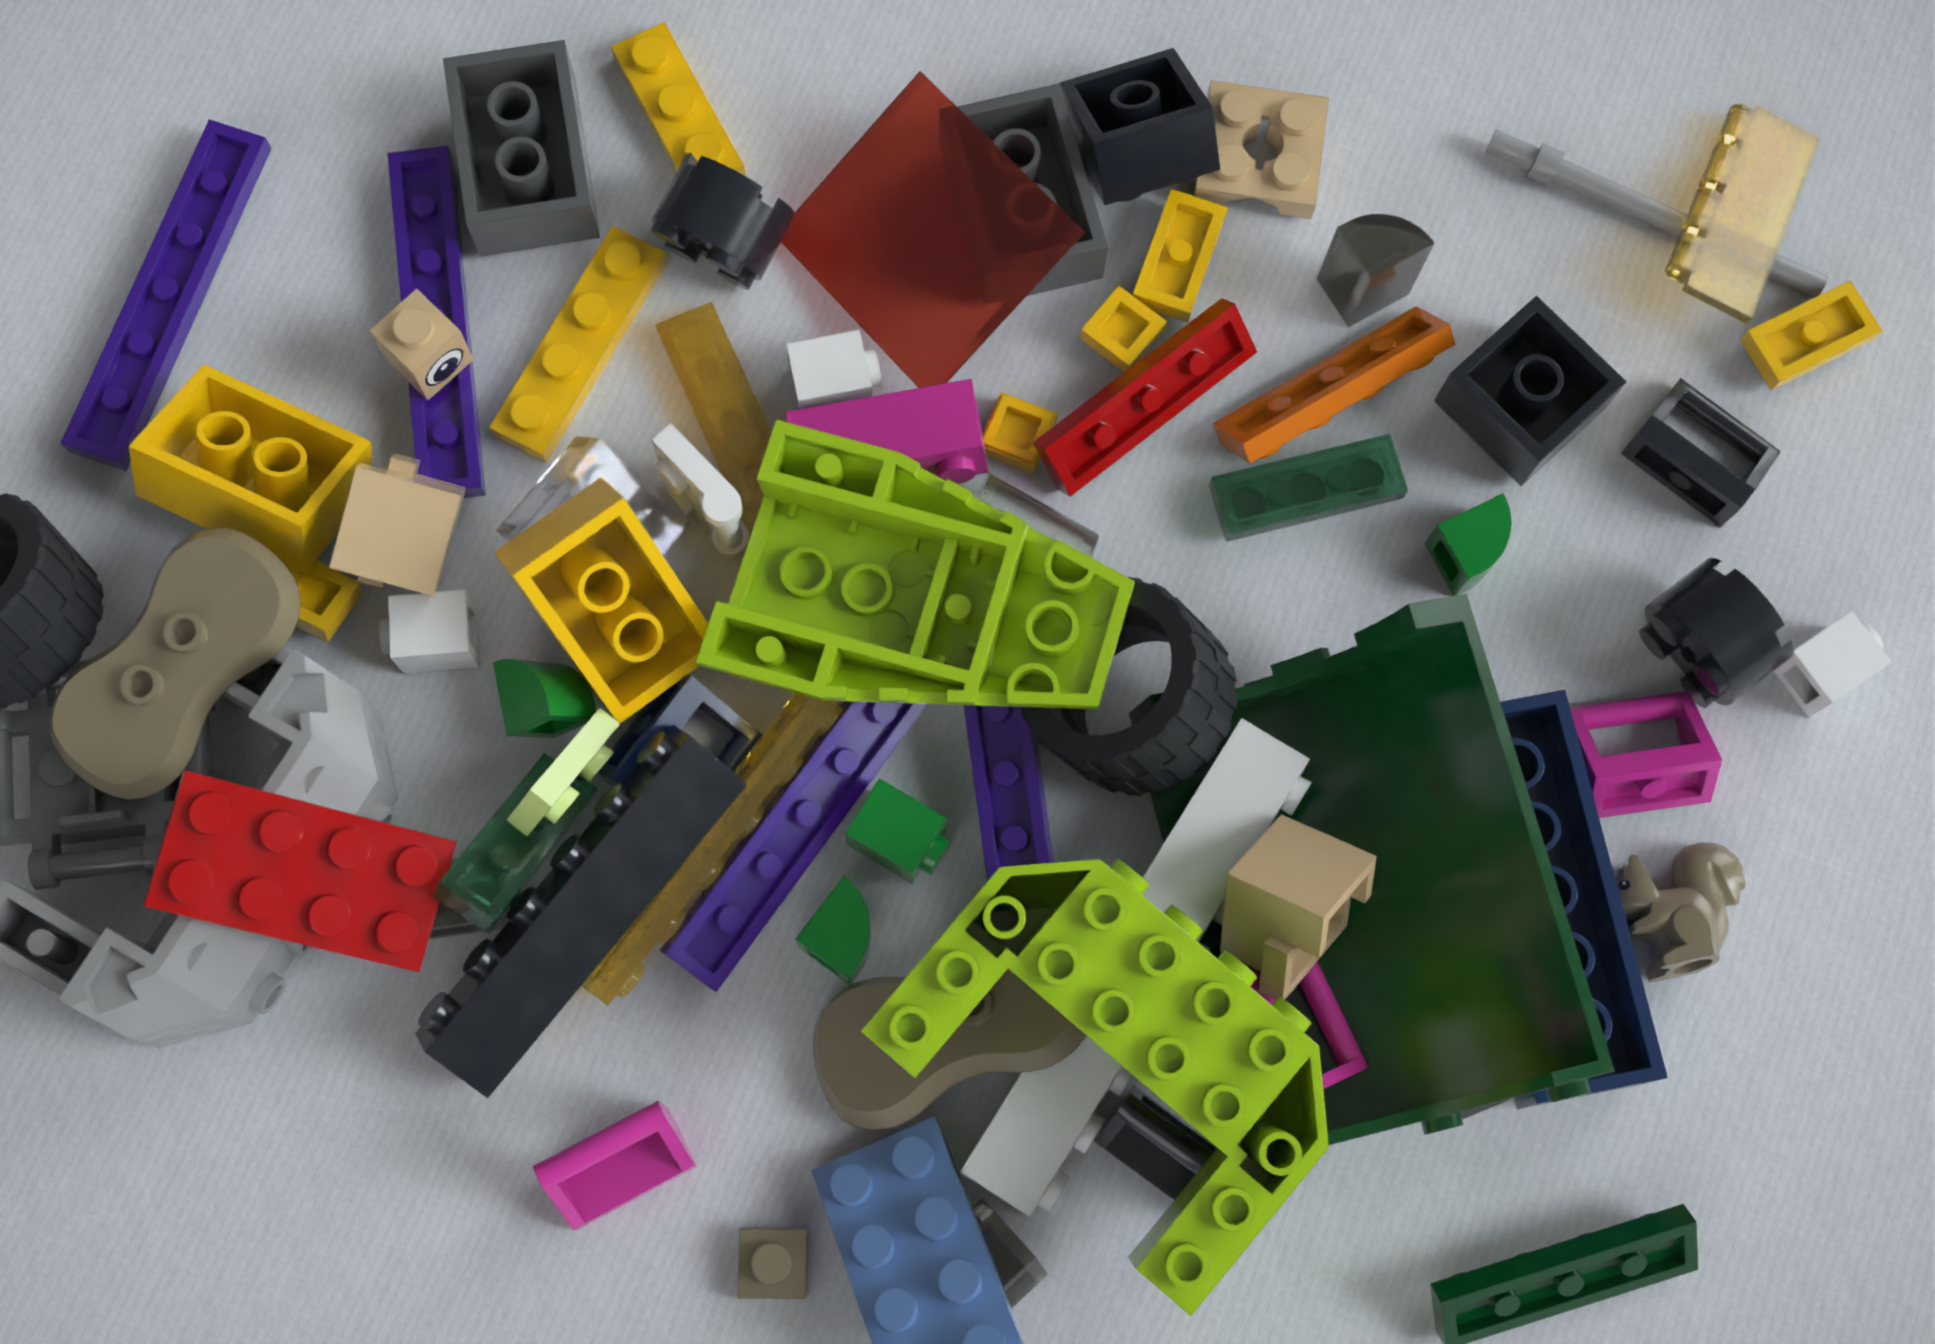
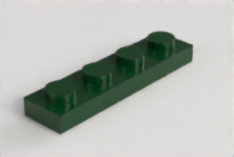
[1430,1204,1698,1344]

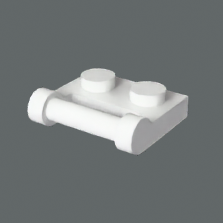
[651,423,750,560]

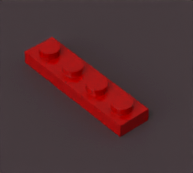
[1032,298,1257,497]

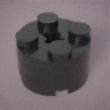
[651,153,795,290]
[1639,558,1794,708]

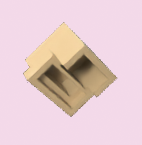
[329,453,466,596]
[1220,814,1376,1000]

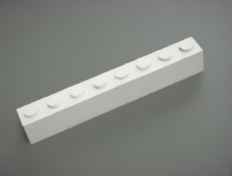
[960,718,1312,1217]

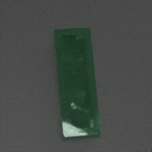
[1209,434,1408,542]
[432,753,598,933]

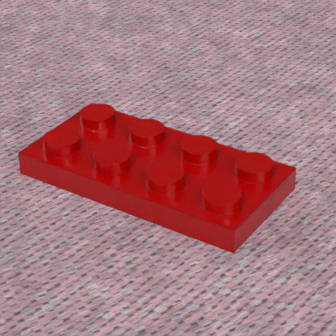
[143,770,457,973]

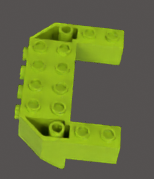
[861,858,1329,1316]

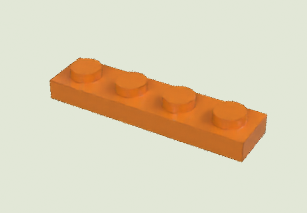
[1213,306,1456,464]

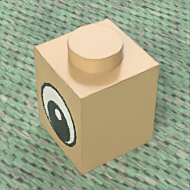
[369,289,474,401]

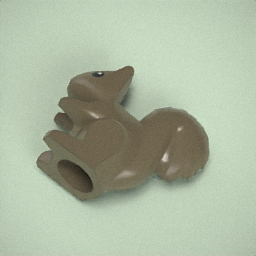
[1616,842,1746,983]

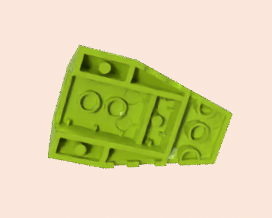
[696,419,1135,709]

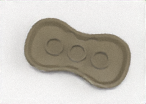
[49,527,301,800]
[813,969,1087,1130]

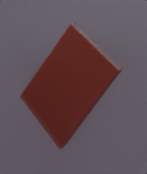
[781,71,1085,388]

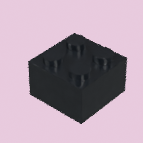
[1059,48,1221,206]
[1434,295,1627,486]

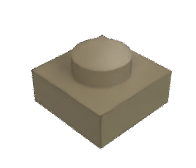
[737,1229,808,1299]

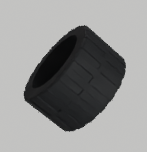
[0,493,104,710]
[1019,577,1237,796]

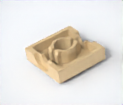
[1193,80,1329,219]

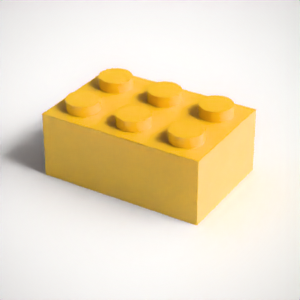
[129,364,372,575]
[494,477,708,723]

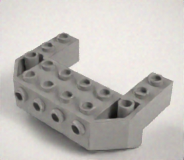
[0,648,398,1048]

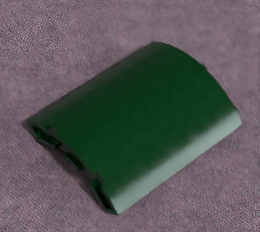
[1129,594,1615,1145]

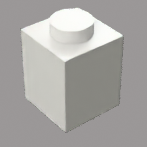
[786,329,882,409]
[379,589,480,674]
[1774,611,1892,717]

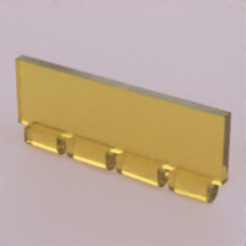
[1665,104,1820,324]

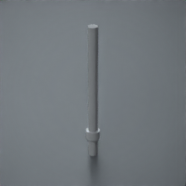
[1485,129,1828,298]

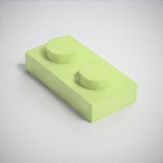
[507,708,620,836]

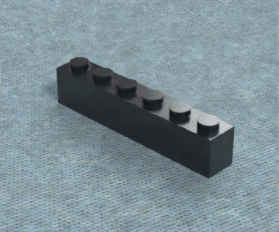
[415,725,748,1099]

